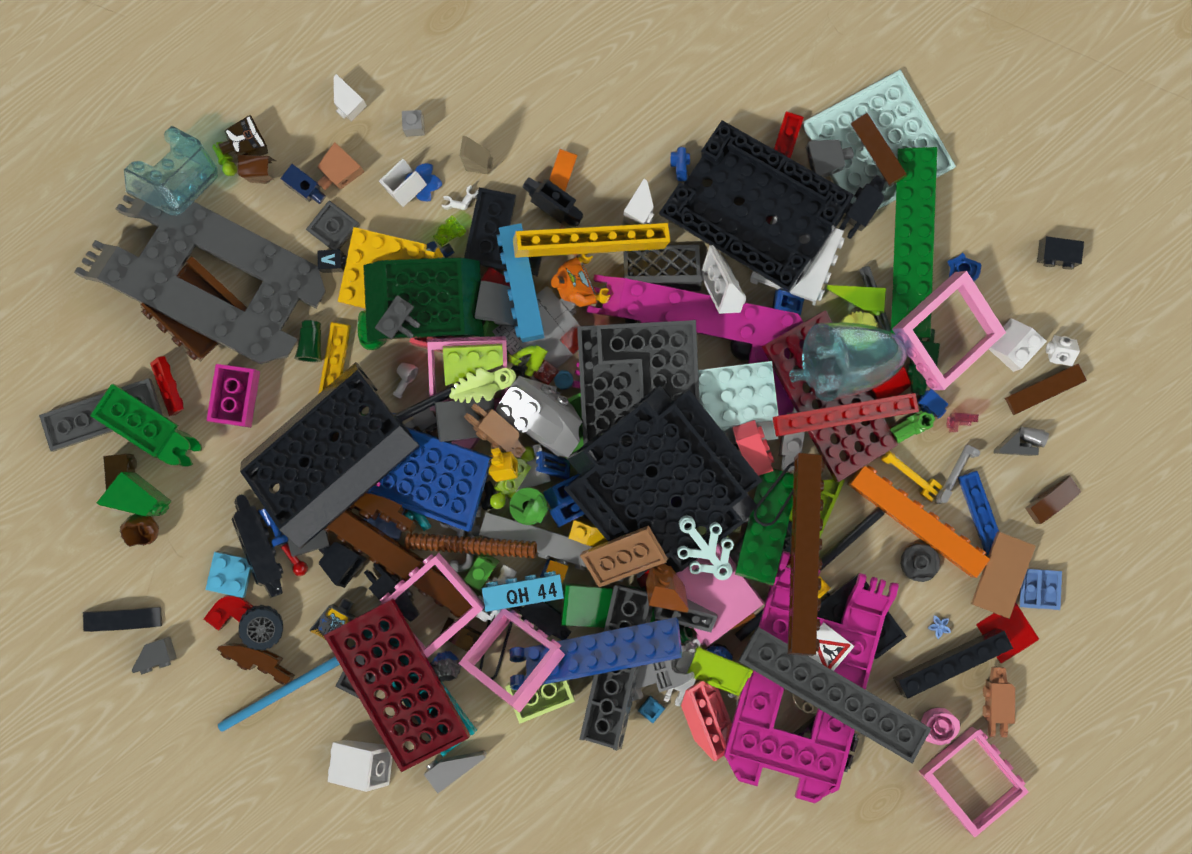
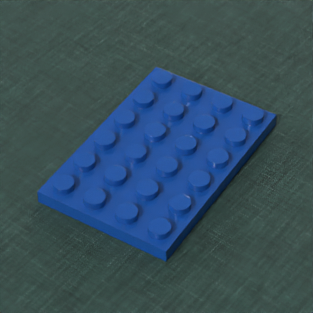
[366,427,493,532]

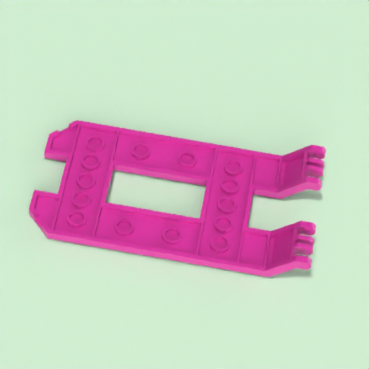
[572,274,807,416]
[724,551,899,803]

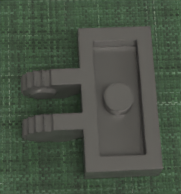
[375,296,420,340]

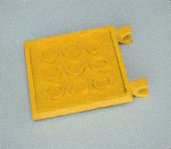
[338,227,439,309]

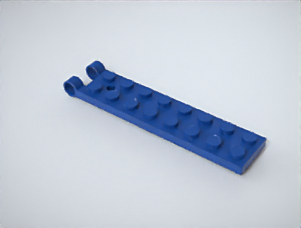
[510,617,682,690]

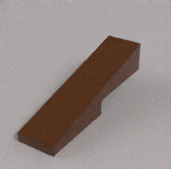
[851,113,907,187]
[1005,363,1087,415]

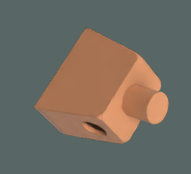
[317,142,364,190]

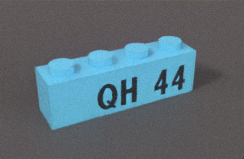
[482,571,564,612]

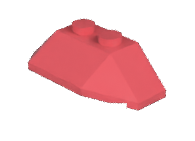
[681,681,732,761]

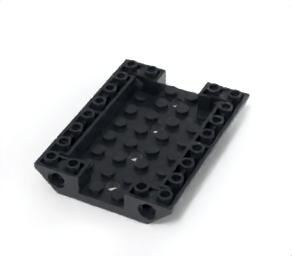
[659,120,854,292]
[240,362,420,548]

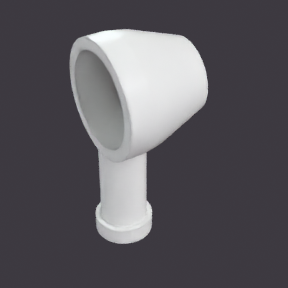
[393,363,418,398]

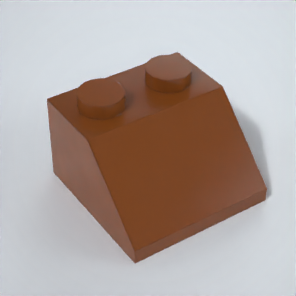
[646,564,689,613]

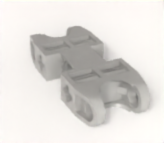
[633,646,695,701]

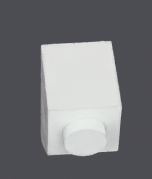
[334,74,367,122]

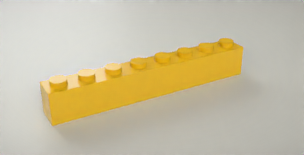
[513,223,670,258]

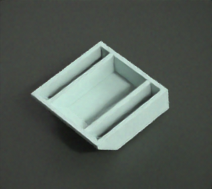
[698,361,778,445]

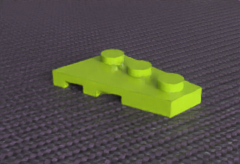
[443,344,503,386]

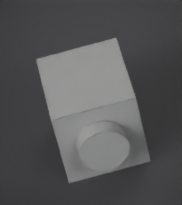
[402,110,425,137]

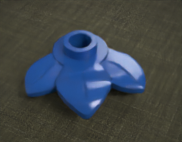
[404,163,443,202]

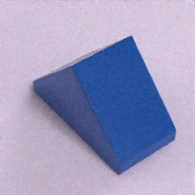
[772,290,804,316]

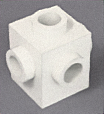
[1046,335,1080,366]

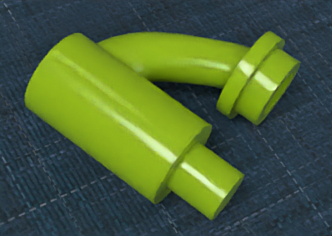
[508,345,548,377]

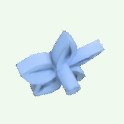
[928,615,951,639]

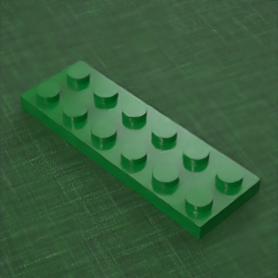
[735,468,794,585]

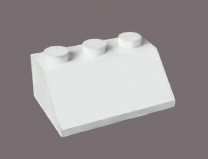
[701,245,746,314]

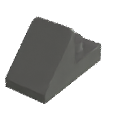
[994,431,1039,456]

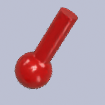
[281,543,308,576]

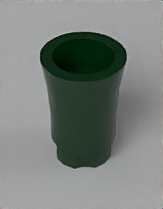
[294,320,322,362]

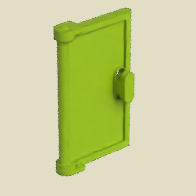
[687,646,753,696]

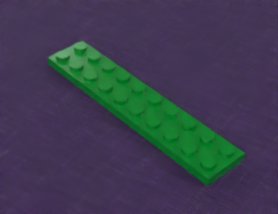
[891,147,938,338]

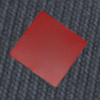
[976,602,1039,663]

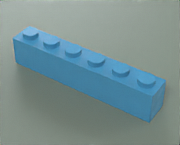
[497,223,545,343]

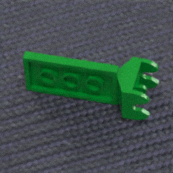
[90,384,202,467]

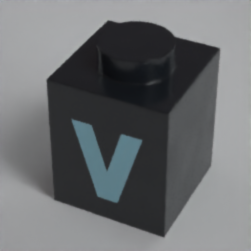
[317,250,347,273]

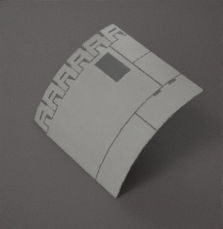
[492,286,580,382]

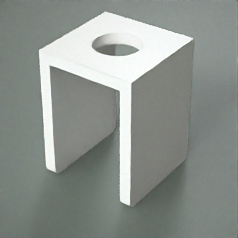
[379,159,427,207]

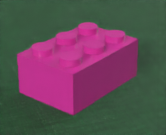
[206,364,260,428]

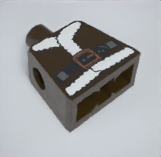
[218,115,268,159]

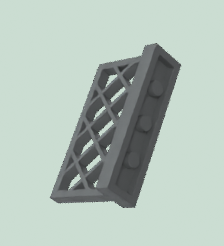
[623,245,702,291]

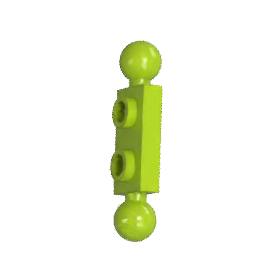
[490,446,535,509]

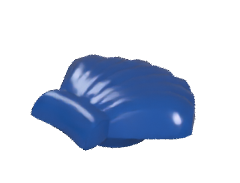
[947,253,981,281]

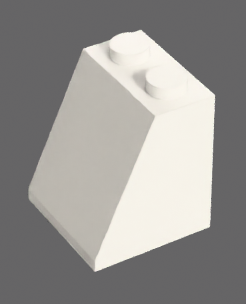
[328,740,393,792]

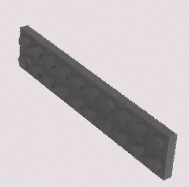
[738,627,932,764]

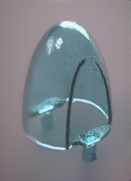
[789,322,907,401]

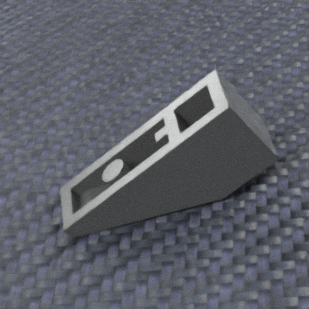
[654,599,718,632]

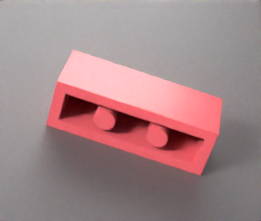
[732,420,775,476]

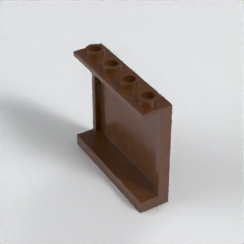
[140,256,247,362]

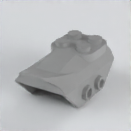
[496,376,582,458]

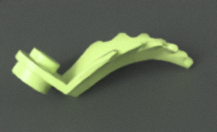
[449,368,516,403]

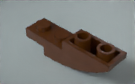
[348,493,416,533]
[217,643,295,684]

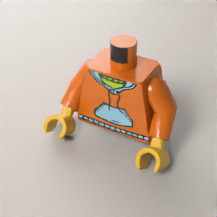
[551,253,610,307]

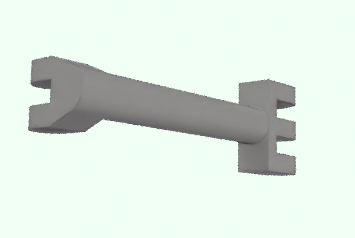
[935,444,980,504]

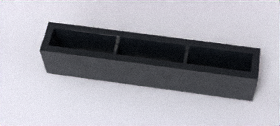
[893,628,1013,699]

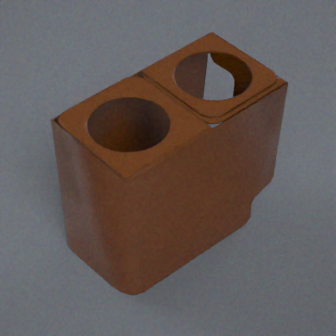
[238,155,276,184]

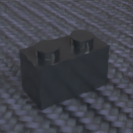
[1037,236,1084,270]

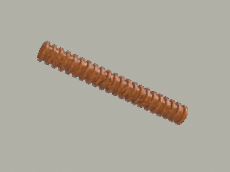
[405,532,537,559]

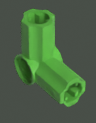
[890,410,935,443]

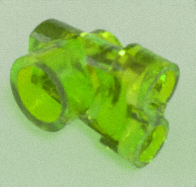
[433,215,466,247]

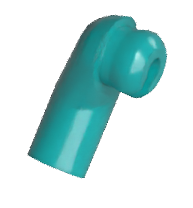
[404,510,431,531]

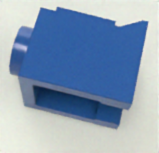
[917,389,948,419]

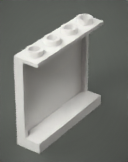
[750,217,845,306]

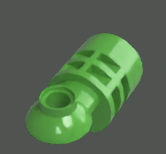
[509,488,549,525]

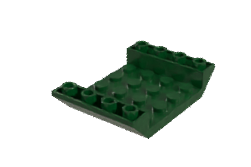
[363,258,484,342]

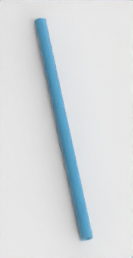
[218,635,373,732]

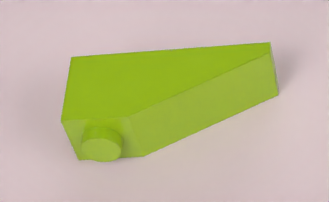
[827,285,886,316]

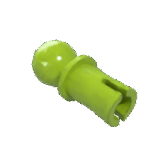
[212,142,238,176]

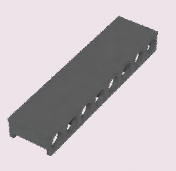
[579,584,654,751]

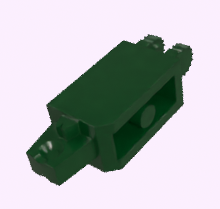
[906,329,940,396]

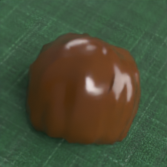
[119,514,159,547]

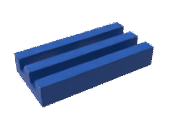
[536,451,570,480]

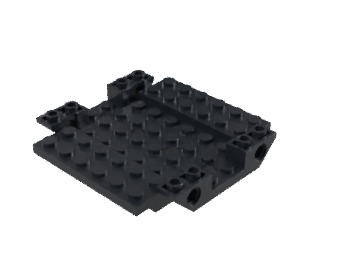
[564,385,762,578]

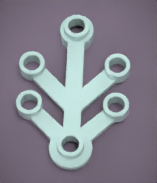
[677,516,734,580]

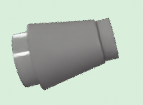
[1019,426,1049,448]

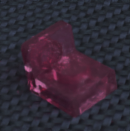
[946,413,979,433]

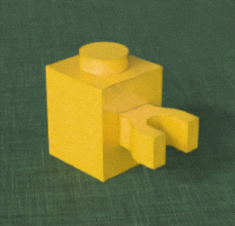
[488,448,518,482]

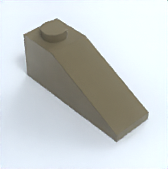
[460,136,494,174]

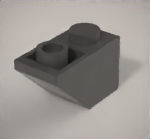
[132,637,177,675]

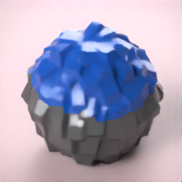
[430,651,461,682]

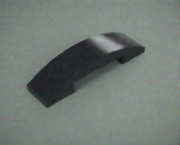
[83,607,162,632]

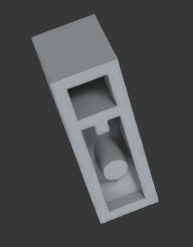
[424,751,487,793]

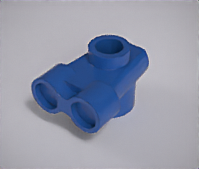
[671,147,690,181]

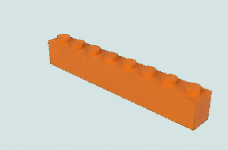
[847,465,990,578]

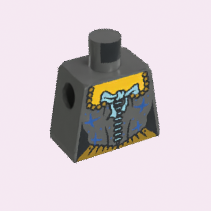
[309,598,356,643]

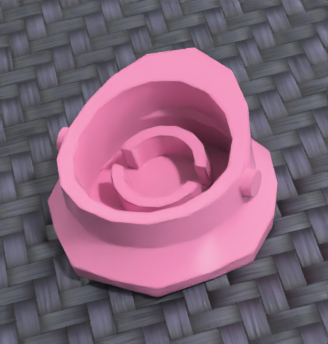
[921,708,960,745]

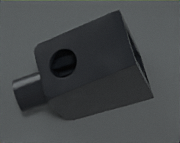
[319,541,367,588]

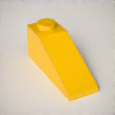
[569,516,608,547]

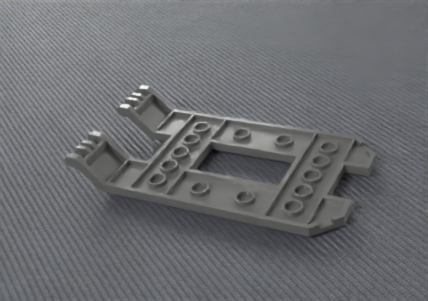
[74,178,326,365]

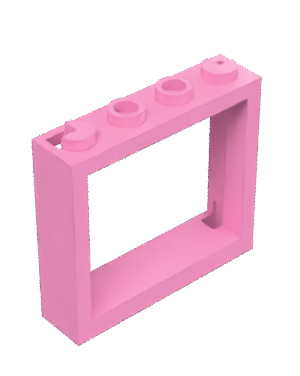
[427,336,508,412]
[380,553,485,658]
[458,609,565,713]
[919,727,1028,837]

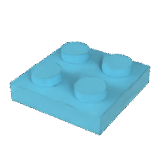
[205,552,251,598]

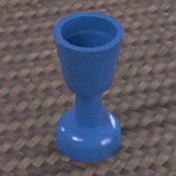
[258,508,288,547]

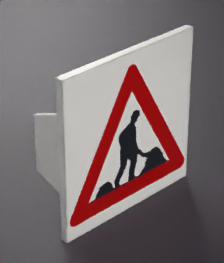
[809,622,854,671]

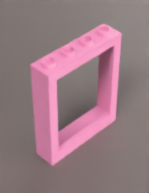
[892,271,1006,390]

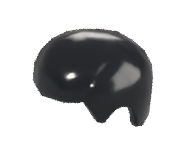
[730,340,752,361]

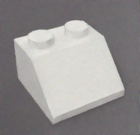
[623,179,655,225]
[989,318,1047,372]

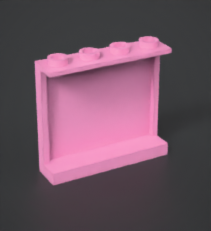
[676,543,765,646]

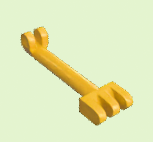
[881,450,943,502]

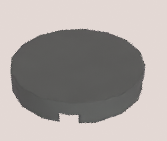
[900,543,940,582]

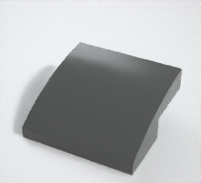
[475,281,515,327]

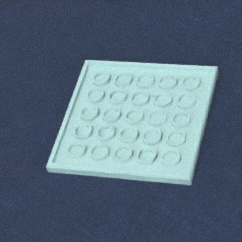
[802,70,956,210]

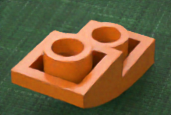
[549,149,578,191]

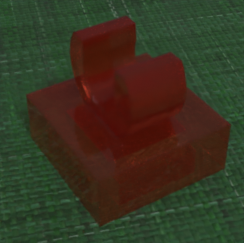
[533,359,559,385]

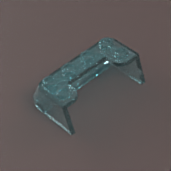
[124,126,218,215]

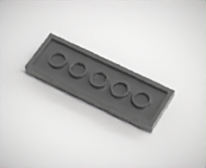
[39,378,163,452]

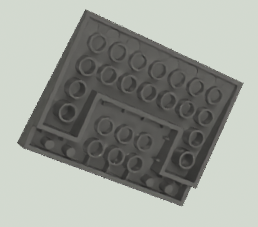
[577,320,700,476]

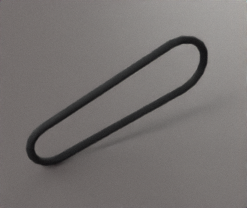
[754,463,794,526]
[479,620,512,680]

